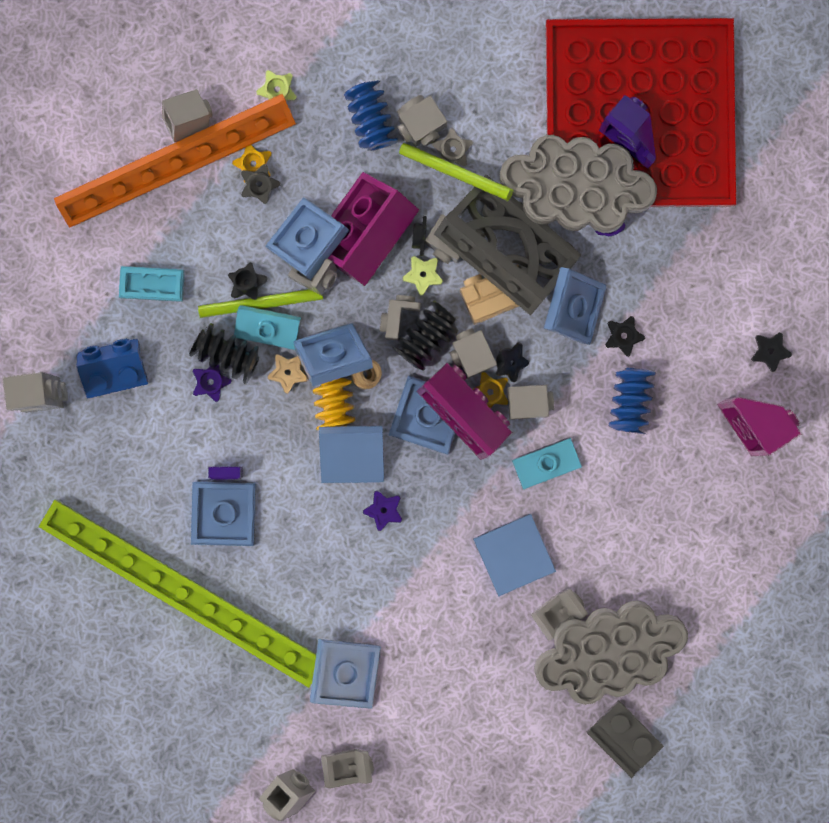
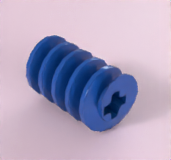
[344,80,398,151]
[608,368,656,434]

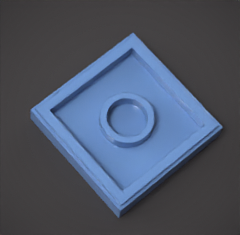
[265,197,349,280]
[544,267,607,345]
[293,323,373,387]
[389,376,455,455]
[319,426,384,483]
[191,482,256,546]
[473,514,556,597]
[310,639,381,709]

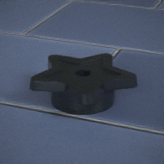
[412,215,427,256]
[228,262,267,300]
[605,316,645,357]
[751,332,792,372]
[496,342,529,382]

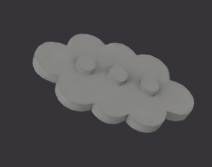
[499,135,657,233]
[534,601,688,704]

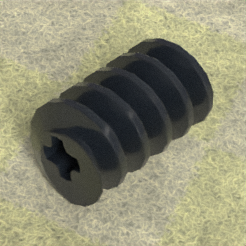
[392,300,459,371]
[189,323,259,384]

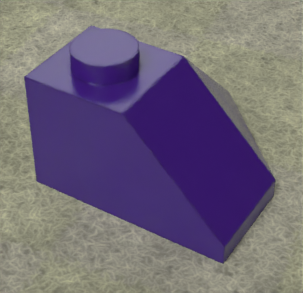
[599,95,656,169]

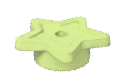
[256,70,296,100]
[402,256,443,296]

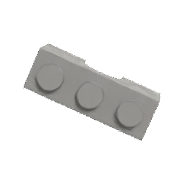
[2,372,68,413]

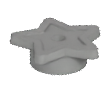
[432,128,473,166]

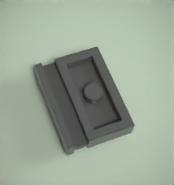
[587,700,664,779]

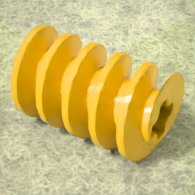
[312,377,355,430]

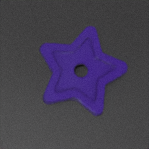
[192,365,232,402]
[363,490,402,531]

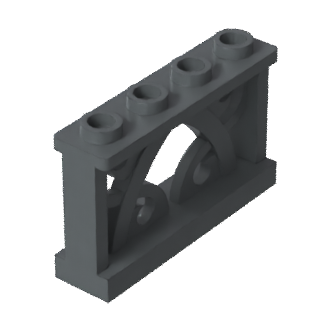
[434,175,581,316]

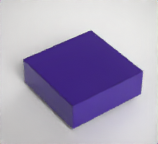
[208,467,243,480]

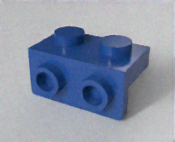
[76,338,148,399]

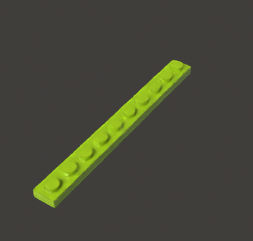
[38,500,316,688]

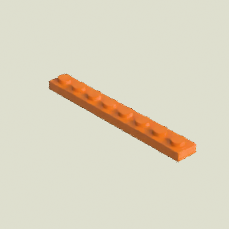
[54,94,296,228]

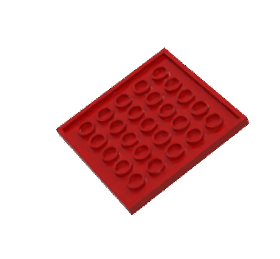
[546,18,736,207]

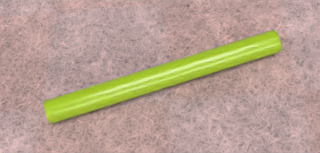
[399,143,513,201]
[198,289,323,318]

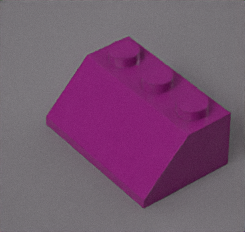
[328,172,419,286]
[416,363,512,460]
[717,397,801,456]

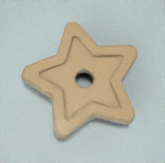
[267,354,308,394]

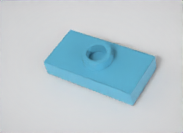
[119,266,184,302]
[234,305,301,350]
[512,438,582,490]

